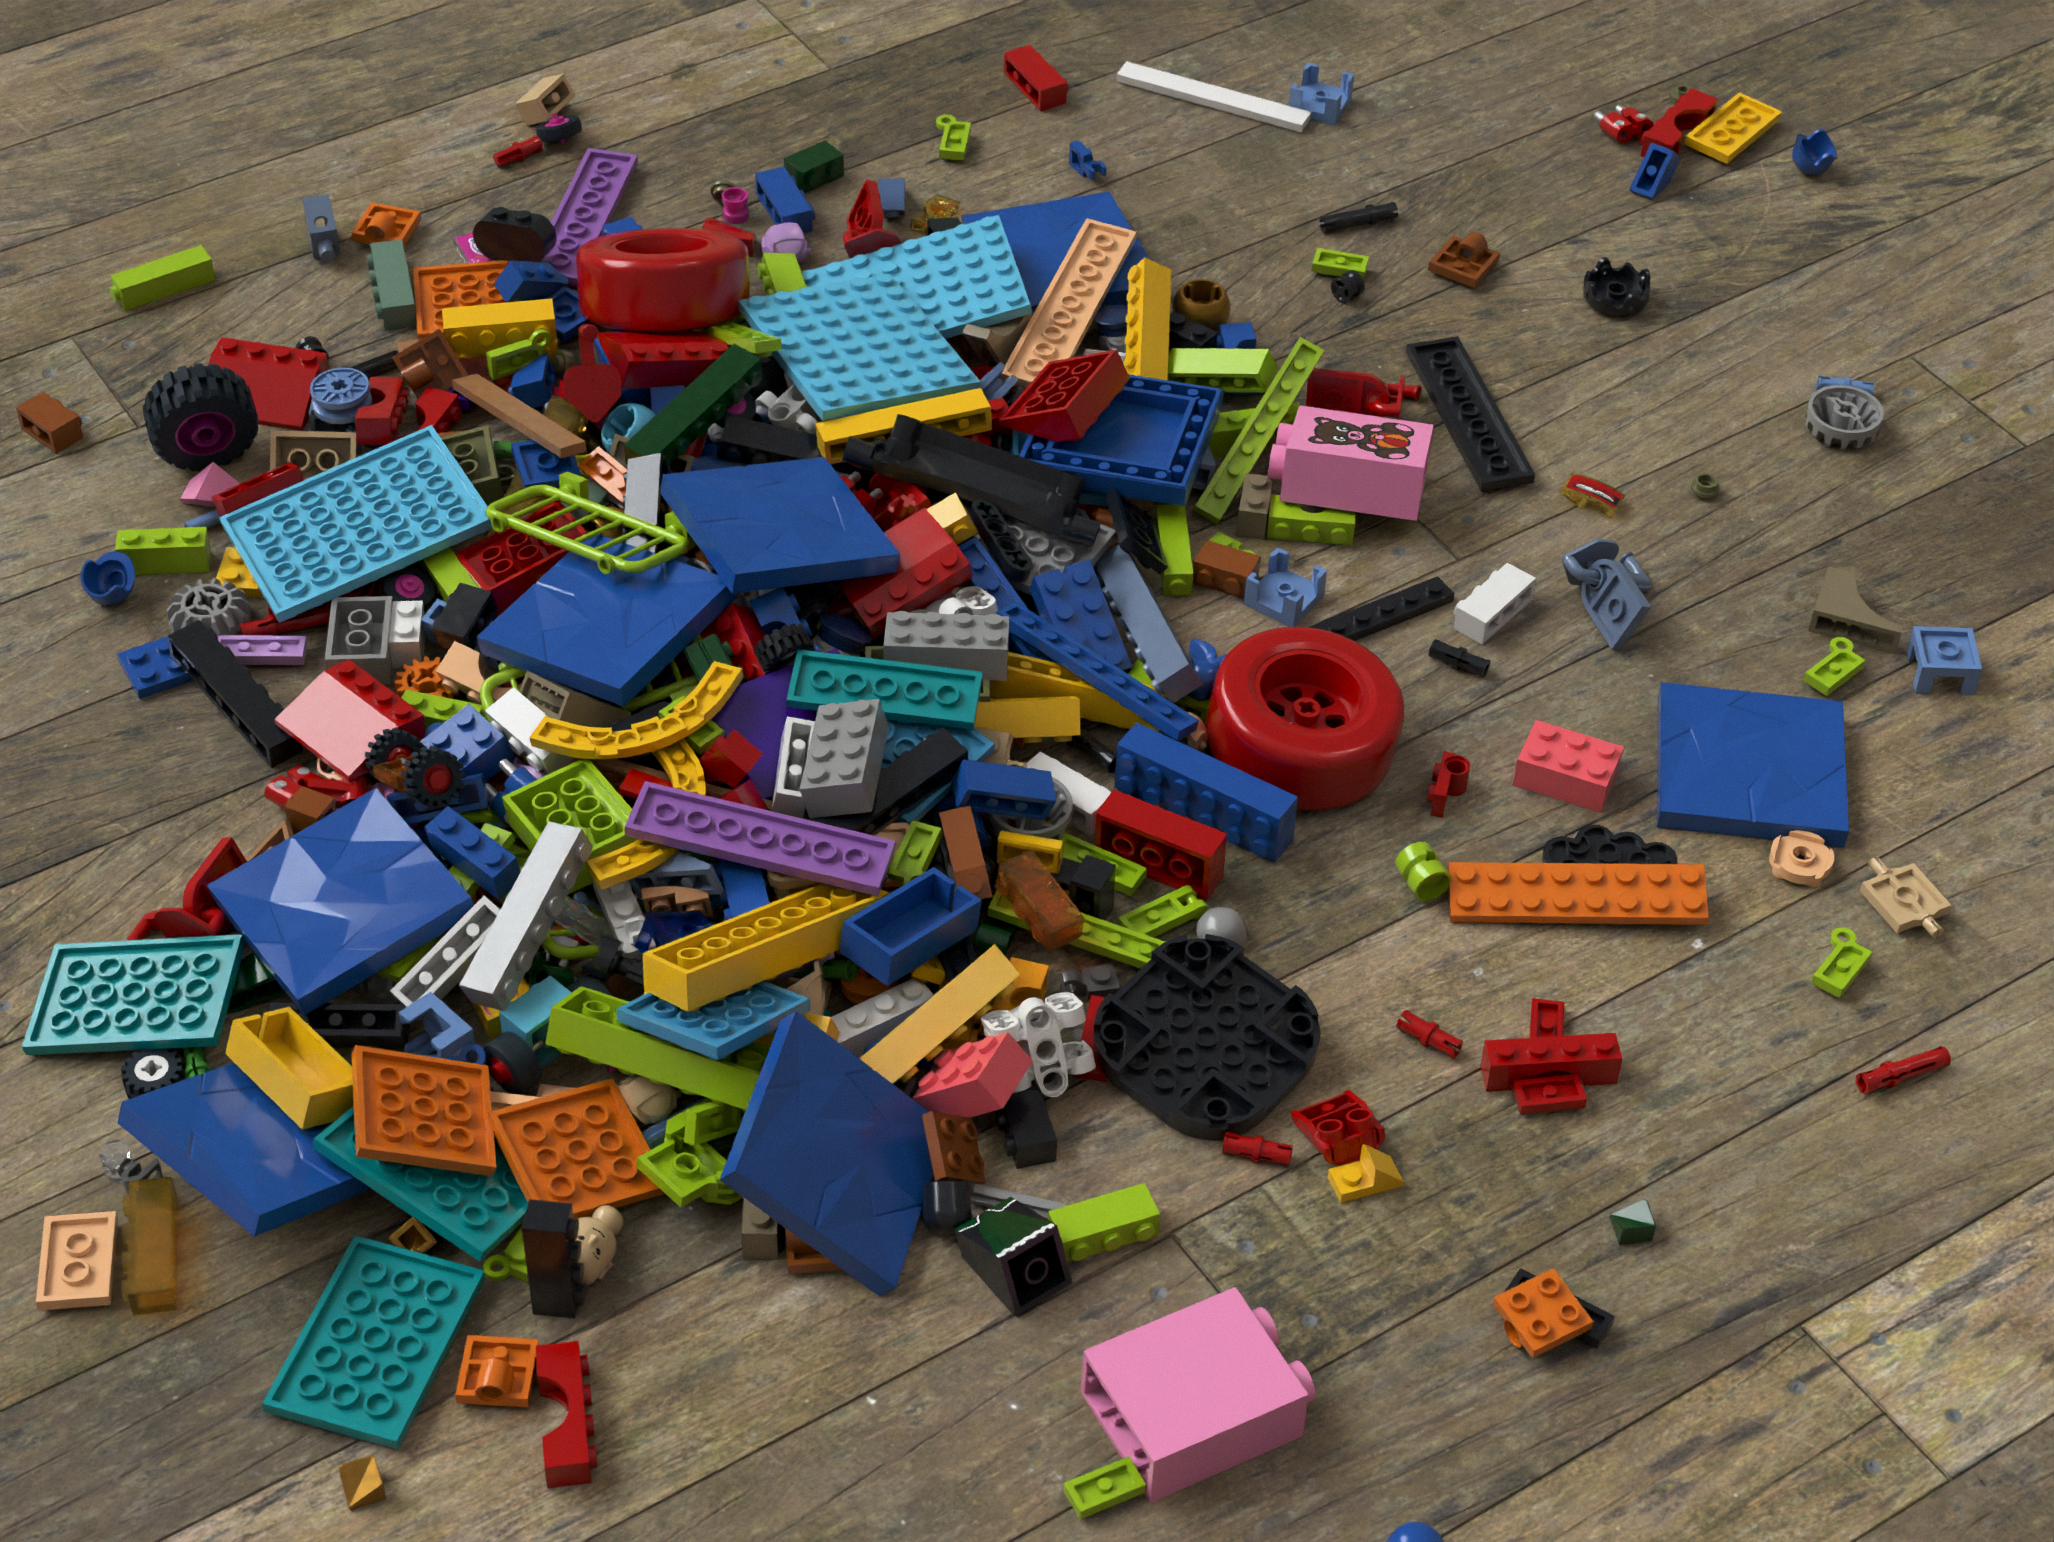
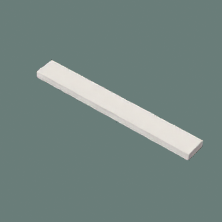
[1116,61,1311,133]

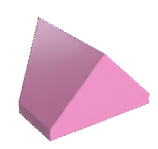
[181,462,240,507]

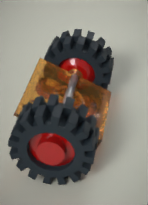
[365,728,466,808]

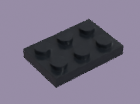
[1106,488,1168,575]

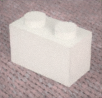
[389,601,426,669]

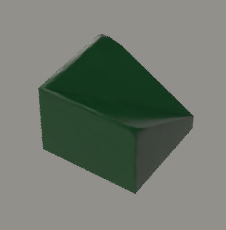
[1610,1200,1656,1245]

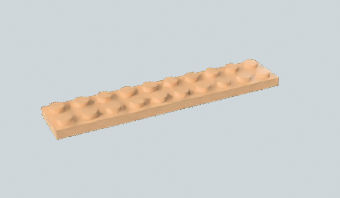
[1000,218,1137,389]

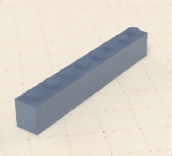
[1095,544,1203,703]

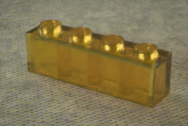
[121,1177,177,1315]

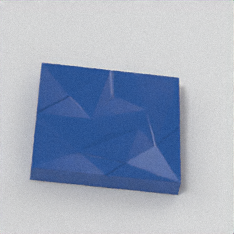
[961,191,1149,315]
[1019,374,1223,506]
[660,457,900,594]
[477,534,737,707]
[1657,682,1849,847]
[207,788,474,1016]
[720,1011,933,1296]
[117,1062,372,1237]

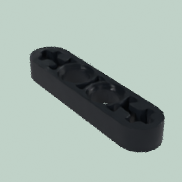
[969,499,1033,582]

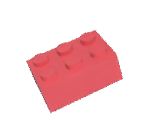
[1513,720,1624,813]
[912,1032,1033,1118]

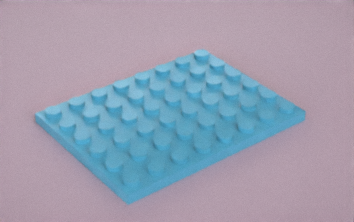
[802,215,1033,339]
[738,274,980,421]
[219,425,493,623]

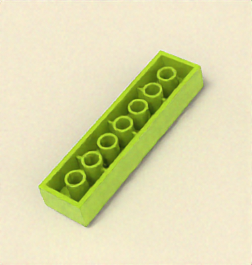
[546,986,770,1113]

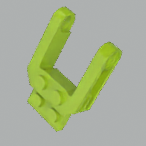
[636,1098,745,1208]

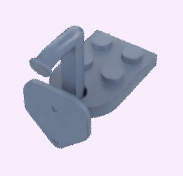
[1562,539,1651,650]

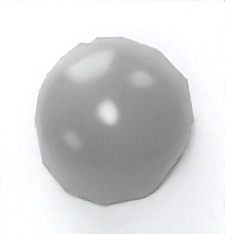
[1196,907,1247,947]

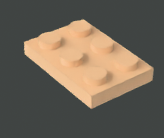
[36,1211,118,1311]

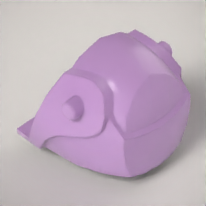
[761,222,812,265]

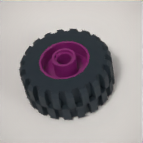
[143,363,259,471]

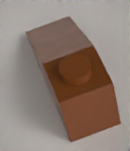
[939,805,993,902]

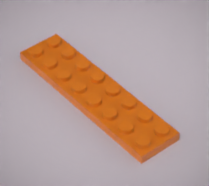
[1448,862,1709,925]

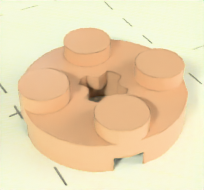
[1769,830,1834,887]

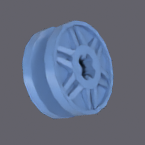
[980,362,1019,401]
[310,367,373,424]

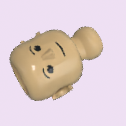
[576,1205,623,1286]

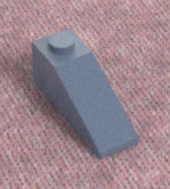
[629,851,724,898]

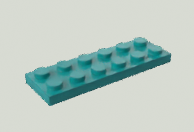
[786,649,983,730]

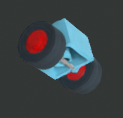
[484,975,612,1095]

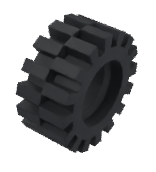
[754,623,815,675]

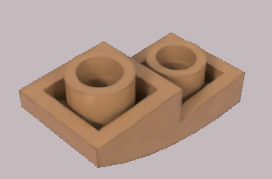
[641,886,714,922]

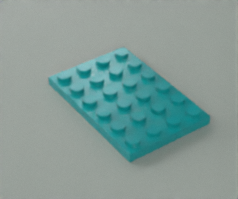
[22,934,246,1055]
[312,1106,528,1262]
[262,1235,486,1450]

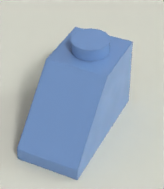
[878,178,906,218]

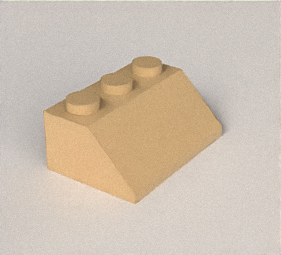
[270,431,362,480]

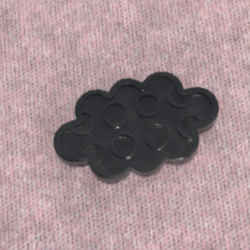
[1542,825,1678,864]

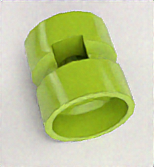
[1395,842,1452,902]

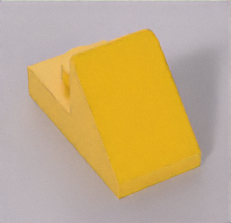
[1327,1144,1404,1203]

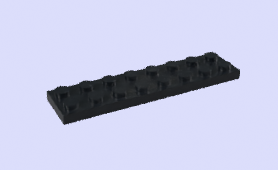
[1406,336,1535,491]

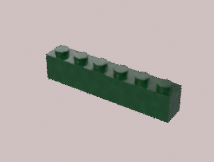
[624,344,762,465]

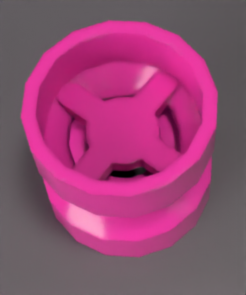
[722,187,749,224]

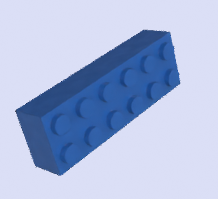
[1114,722,1298,863]

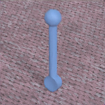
[574,892,604,914]

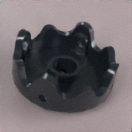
[1583,257,1651,317]

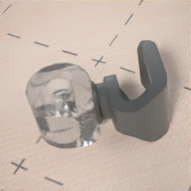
[99,1140,164,1200]

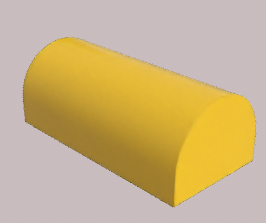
[997,830,1064,874]

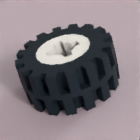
[121,1048,186,1099]

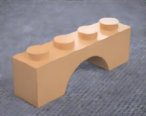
[436,641,549,717]

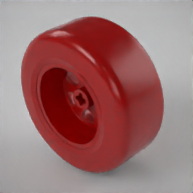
[576,228,750,332]
[1205,627,1405,811]

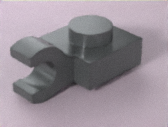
[1060,964,1120,1000]

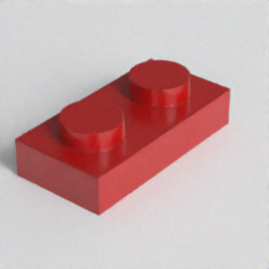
[1512,1074,1587,1115]

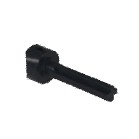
[582,932,644,986]

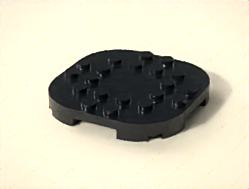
[1093,934,1321,1140]

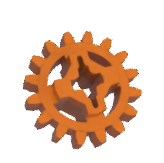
[394,656,461,699]

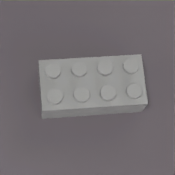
[883,611,1009,681]
[799,699,889,818]

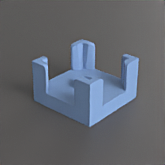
[1289,62,1355,125]
[1244,547,1327,627]
[1906,626,1982,695]
[399,992,477,1063]

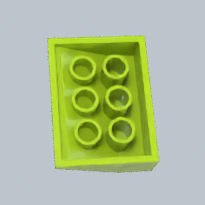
[502,758,637,894]

